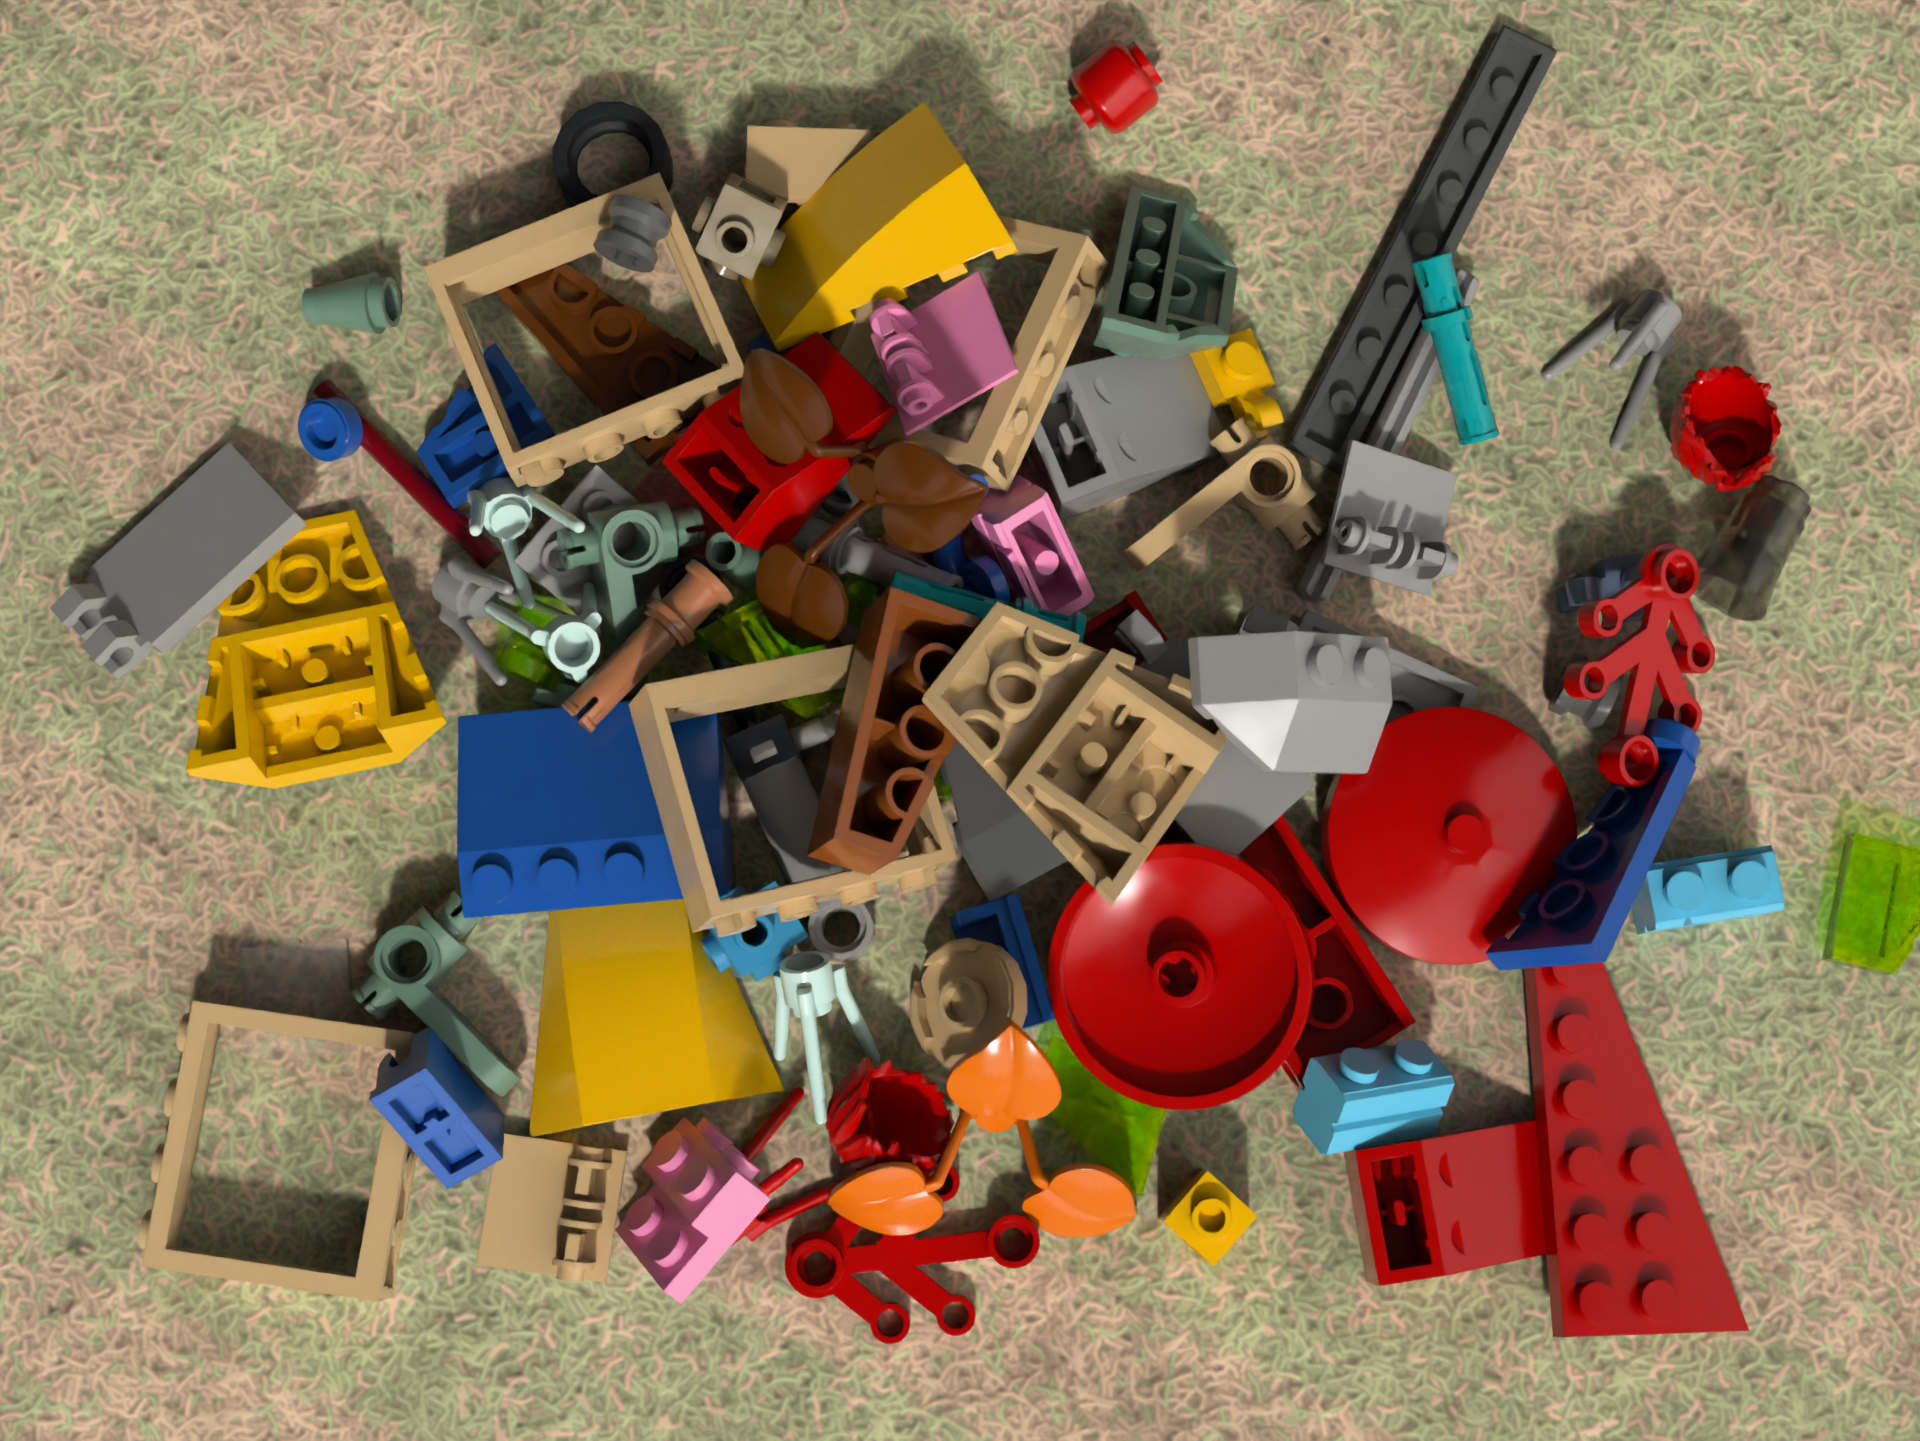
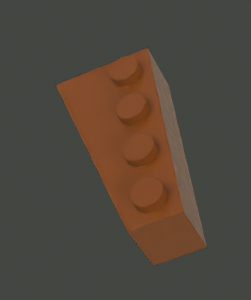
[807,587,983,875]

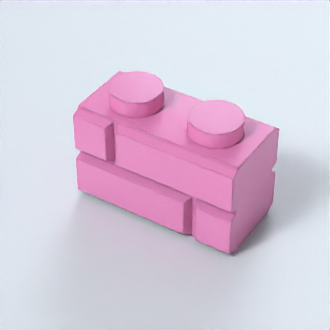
[971,475,1095,616]

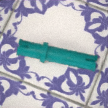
[1411,252,1500,446]

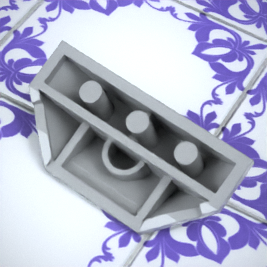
[1188,631,1392,774]

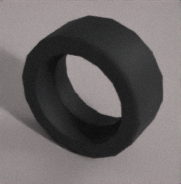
[553,102,673,207]

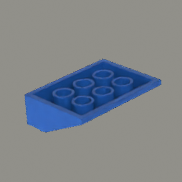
[457,701,736,918]

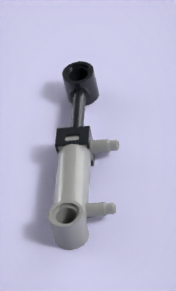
[659,556,893,963]

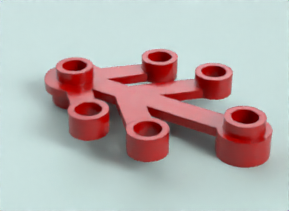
[1564,543,1715,787]
[785,1166,1040,1344]

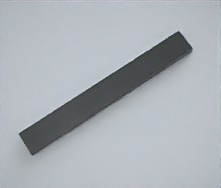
[1285,24,1558,475]

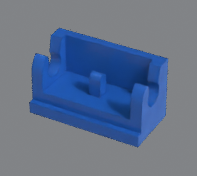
[949,893,1055,1030]
[369,1026,505,1190]

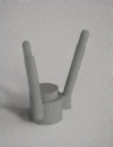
[1542,289,1683,451]
[432,558,570,686]

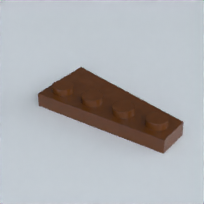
[493,263,720,466]

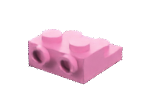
[615,1116,771,1304]

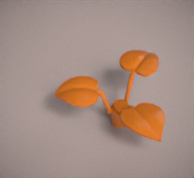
[827,1020,1138,1238]

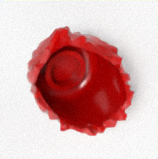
[1669,365,1782,491]
[825,1057,954,1172]

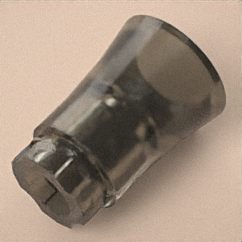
[1693,475,1812,621]

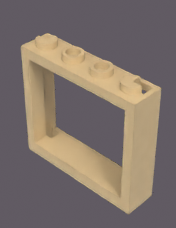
[423,172,744,488]
[827,215,1111,493]
[628,644,957,937]
[138,1001,417,1301]

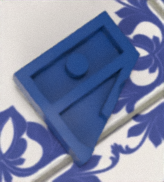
[417,343,556,509]

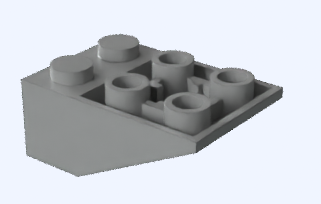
[1028,354,1223,521]

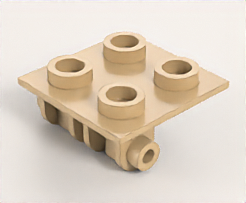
[476,1133,627,1283]

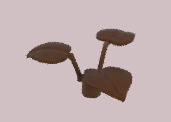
[740,348,988,649]

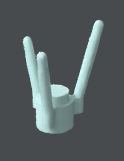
[467,477,585,609]
[485,583,602,683]
[773,951,881,1124]

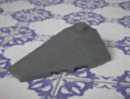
[939,740,1068,902]

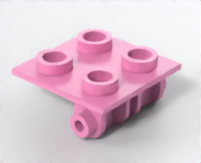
[870,271,1019,436]

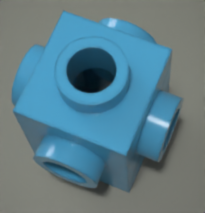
[699,880,809,982]

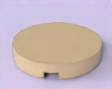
[910,938,1027,1068]

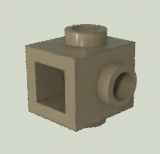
[691,172,789,280]

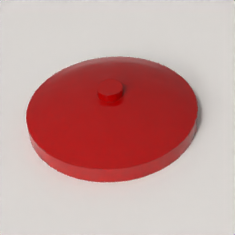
[1321,706,1577,965]
[1048,842,1315,1110]

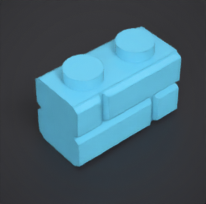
[1632,845,1785,935]
[1292,1039,1455,1155]

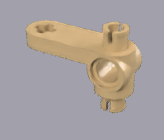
[1122,417,1328,572]

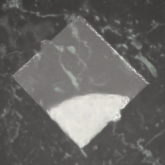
[240,937,356,1063]

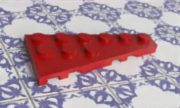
[1524,962,1750,1337]

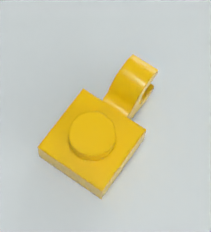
[1190,328,1283,440]

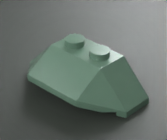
[1093,185,1238,361]

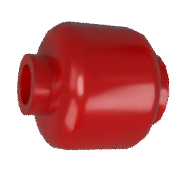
[1069,40,1163,134]

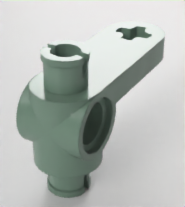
[557,500,705,700]
[351,889,522,1097]

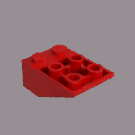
[662,332,897,553]
[1343,1119,1546,1286]

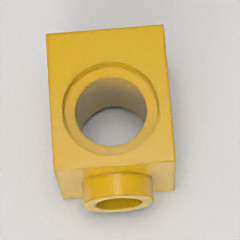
[1158,1169,1258,1267]

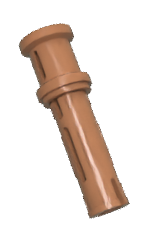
[561,559,733,733]

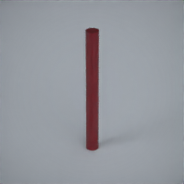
[312,380,501,569]

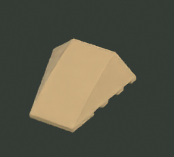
[922,601,1228,907]

